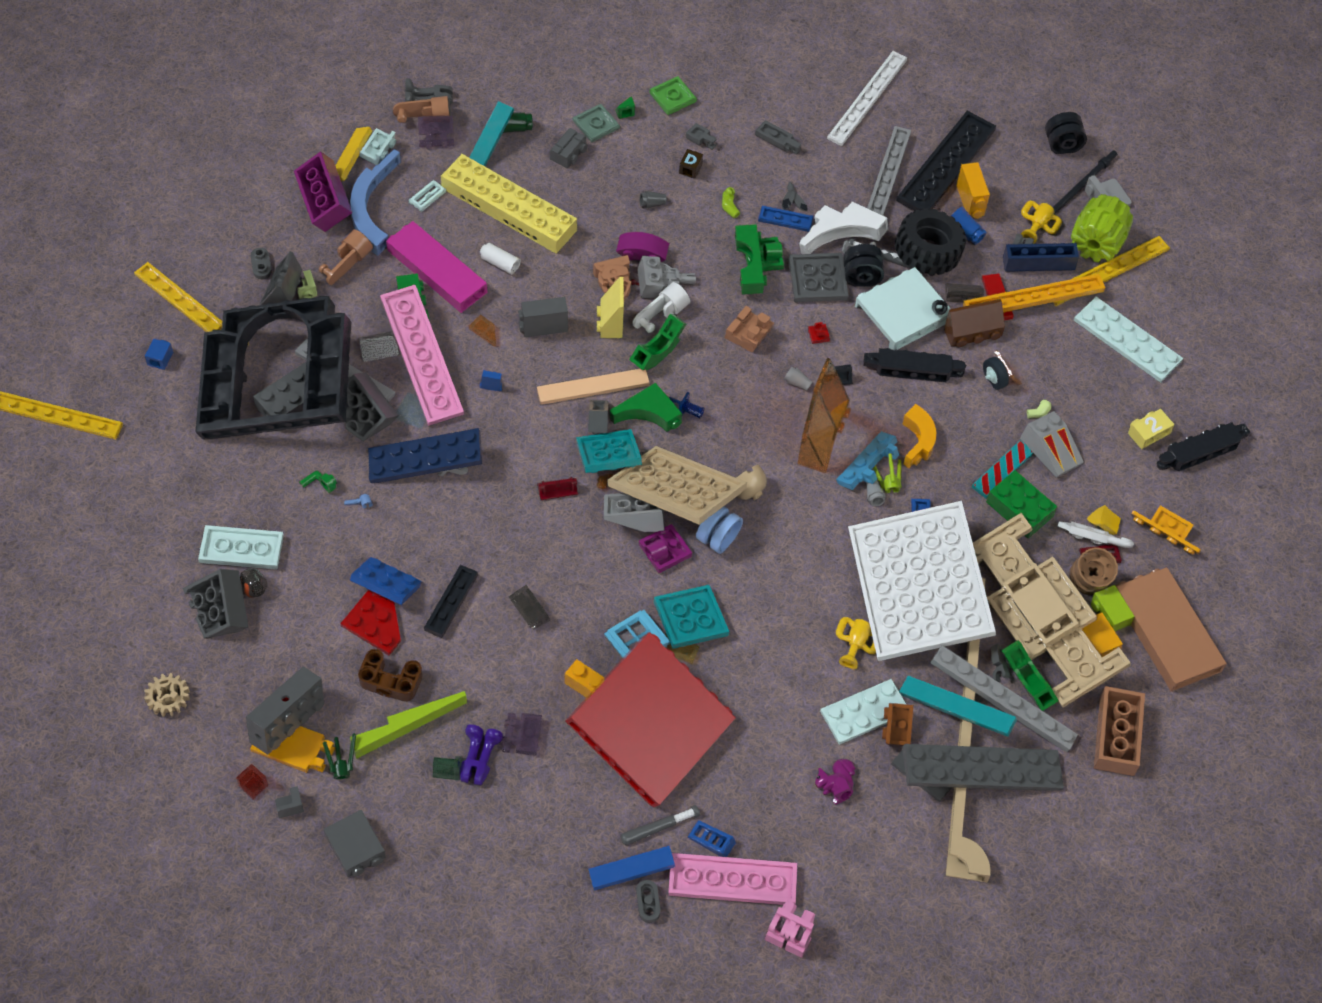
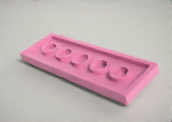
[668,853,797,905]

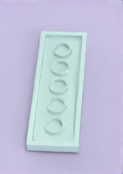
[1074,297,1183,383]

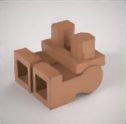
[725,306,774,352]

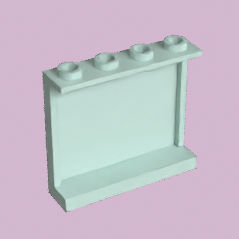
[855,267,951,350]

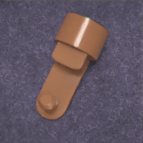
[393,96,451,124]
[319,229,373,285]

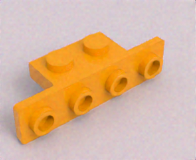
[1131,505,1201,555]

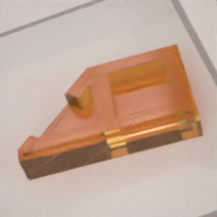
[469,315,496,347]

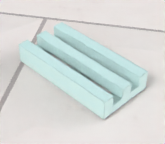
[409,180,446,212]

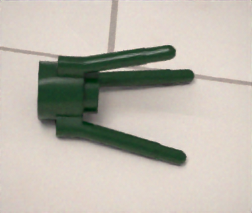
[323,733,356,780]

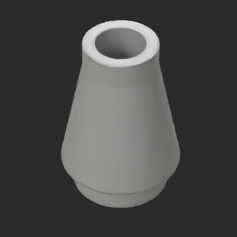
[784,367,813,391]
[866,480,886,506]

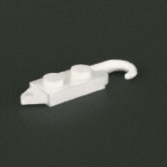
[1058,521,1134,548]

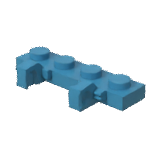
[836,431,899,490]

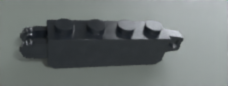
[863,348,967,383]
[1156,422,1250,472]

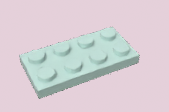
[198,525,284,569]
[820,679,906,745]

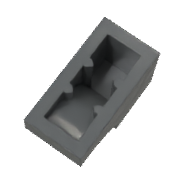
[588,400,608,435]

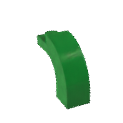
[629,314,687,370]
[1002,640,1059,711]

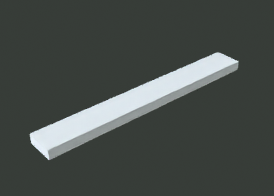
[827,51,907,146]

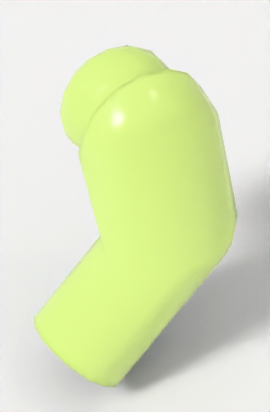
[1027,400,1051,419]

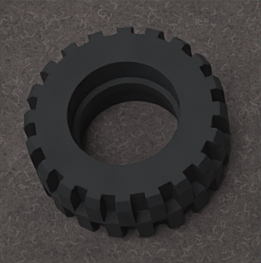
[895,208,967,275]

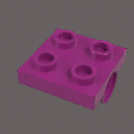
[639,524,692,573]

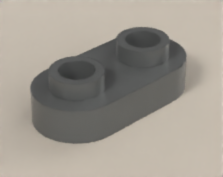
[251,248,271,279]
[636,880,660,923]

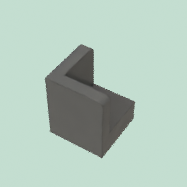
[275,786,304,818]

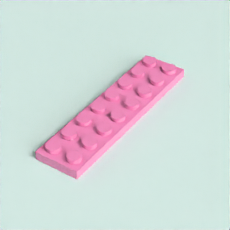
[380,285,464,426]

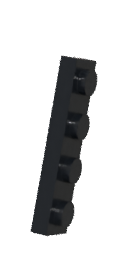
[424,564,478,638]

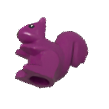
[815,759,856,805]

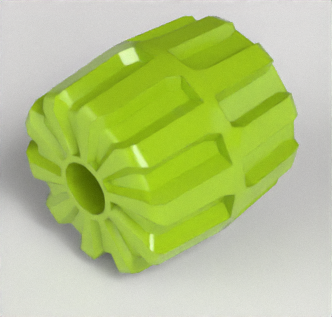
[1071,194,1133,263]

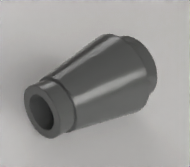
[639,191,666,208]

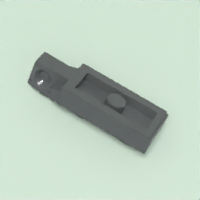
[755,120,801,155]

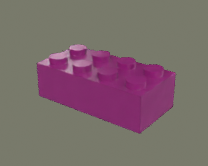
[294,151,352,232]

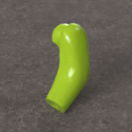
[722,187,740,219]

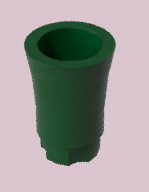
[502,112,533,134]

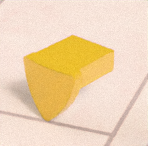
[1087,505,1121,535]

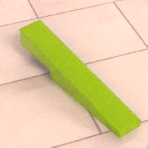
[350,691,467,759]

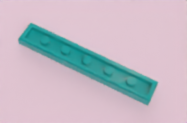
[899,676,1017,737]

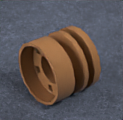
[1069,547,1118,595]

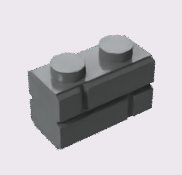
[550,128,587,168]

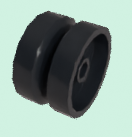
[1045,112,1087,154]
[844,244,884,287]

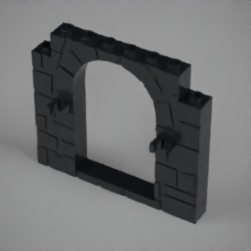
[195,296,352,439]

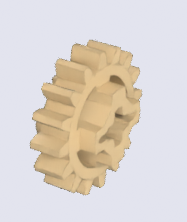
[144,673,190,717]

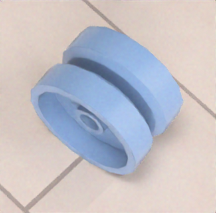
[696,506,743,554]

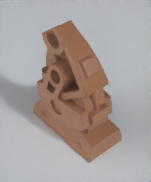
[593,255,631,301]

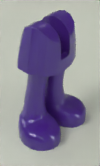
[460,724,503,786]

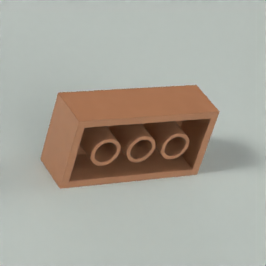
[1094,686,1145,776]

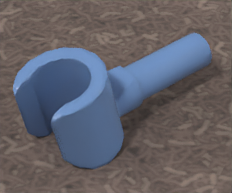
[344,494,373,508]

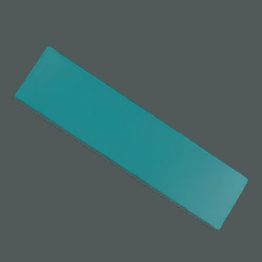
[469,101,515,166]

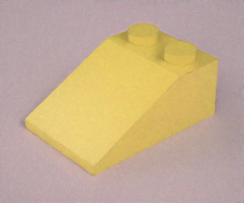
[597,277,624,338]

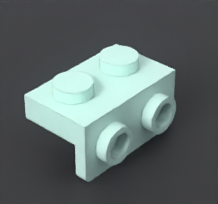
[359,128,396,165]

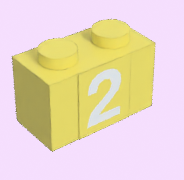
[1128,409,1174,449]

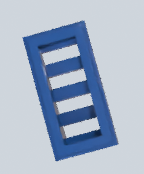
[688,820,736,857]

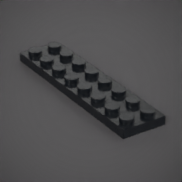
[896,110,996,211]

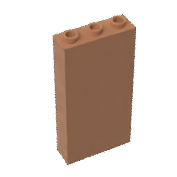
[1116,567,1227,692]

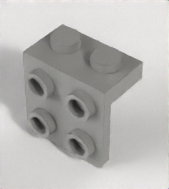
[1085,175,1131,206]

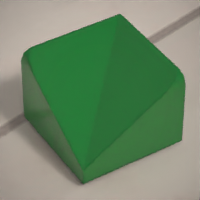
[615,97,635,119]

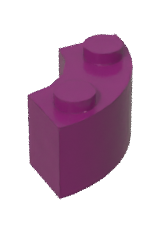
[616,232,670,262]

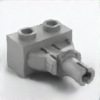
[637,256,696,298]

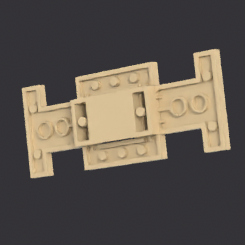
[973,513,1131,708]

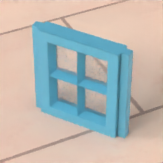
[604,610,670,658]

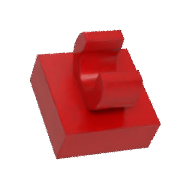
[808,322,830,344]

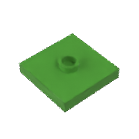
[649,76,697,115]

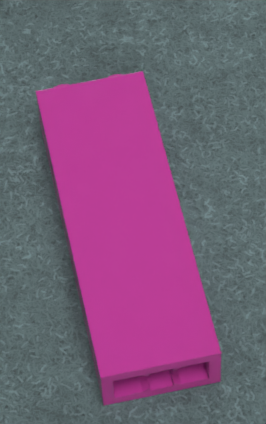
[386,221,487,313]

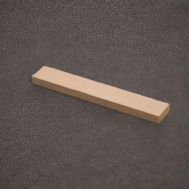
[537,369,650,405]

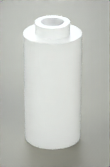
[480,243,521,275]

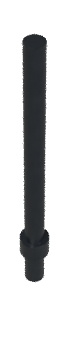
[1053,150,1118,215]

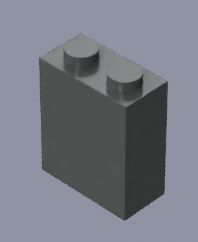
[518,297,568,337]
[324,810,386,877]

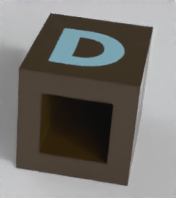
[679,149,703,179]

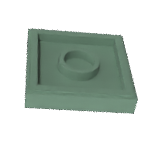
[572,104,620,143]

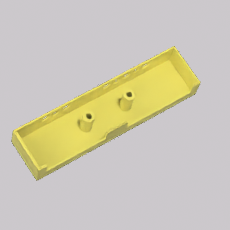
[441,154,577,254]

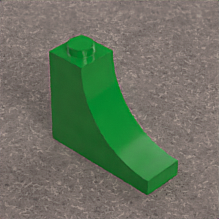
[610,383,682,432]

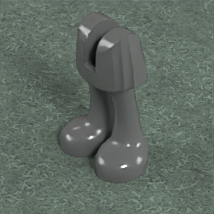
[405,78,453,105]

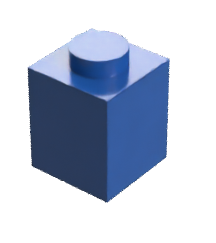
[145,338,173,370]

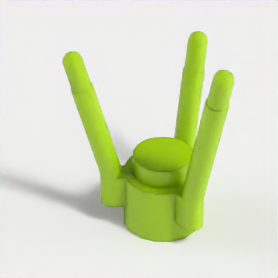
[873,453,902,493]

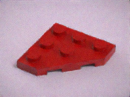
[340,589,401,656]

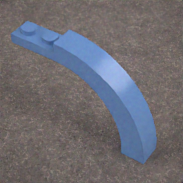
[350,149,401,256]

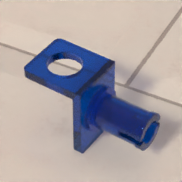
[669,392,705,419]

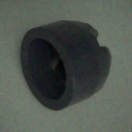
[932,300,948,315]

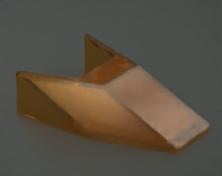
[797,358,851,473]

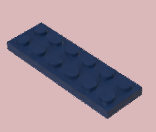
[368,428,482,483]

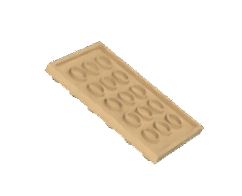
[608,446,747,525]

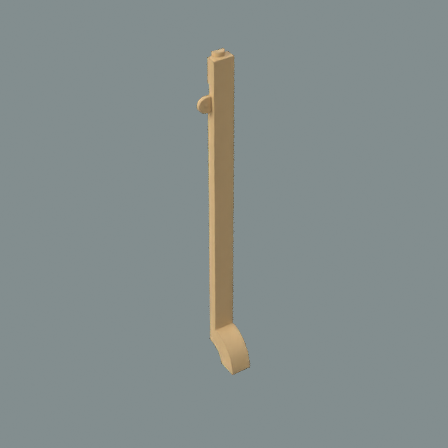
[946,578,990,883]

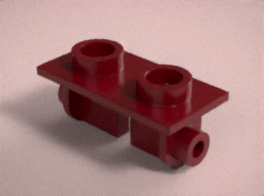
[537,477,578,500]

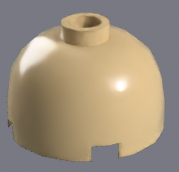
[736,465,767,500]

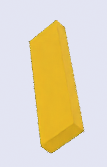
[335,127,372,182]

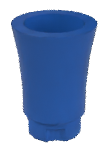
[951,206,987,245]

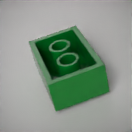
[986,470,1057,539]

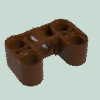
[358,649,423,702]

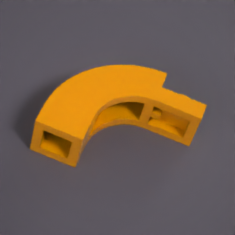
[902,404,936,469]

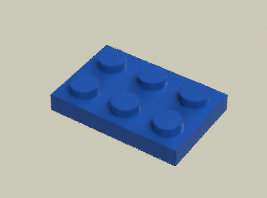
[350,557,422,605]

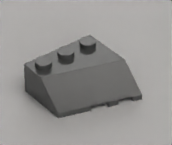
[259,251,302,305]
[344,372,399,442]
[182,569,248,639]

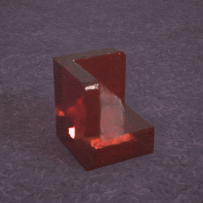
[236,764,268,800]

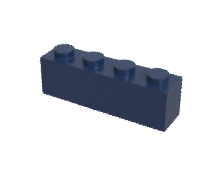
[1002,243,1079,272]

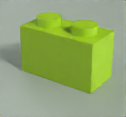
[1091,585,1135,631]

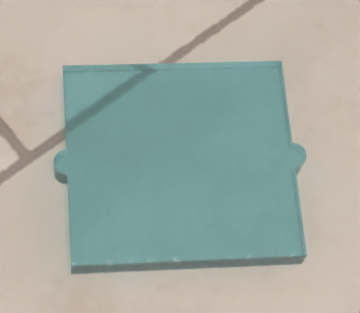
[396,393,426,429]

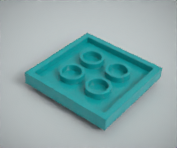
[576,429,642,473]
[653,585,730,649]

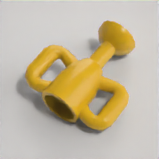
[1021,200,1062,244]
[836,617,876,669]

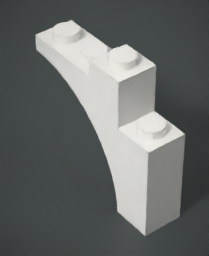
[799,202,889,254]

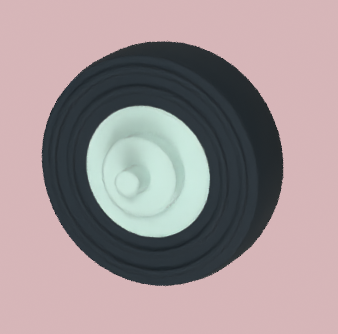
[983,357,1009,390]

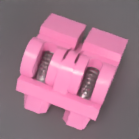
[765,901,815,958]

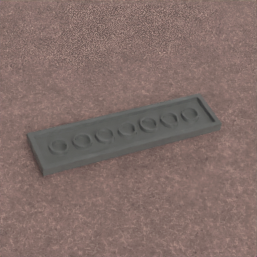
[902,744,1064,791]

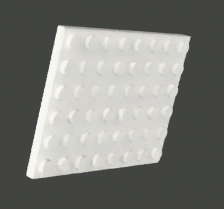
[848,501,996,661]

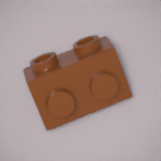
[882,703,914,745]

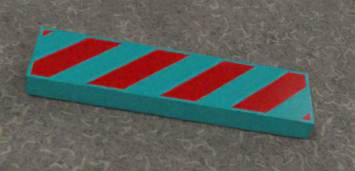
[971,440,1034,499]

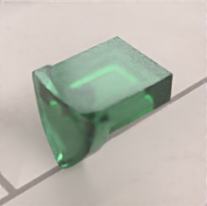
[433,756,463,780]

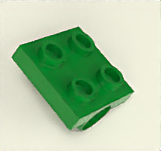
[744,237,784,271]

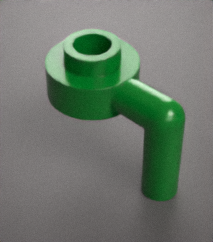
[299,470,337,493]

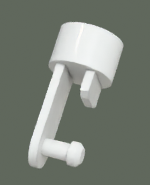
[633,282,690,333]

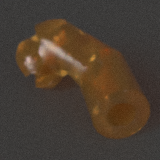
[596,473,615,489]

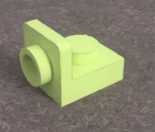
[297,270,317,300]

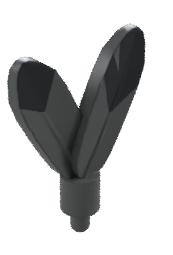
[782,182,807,211]

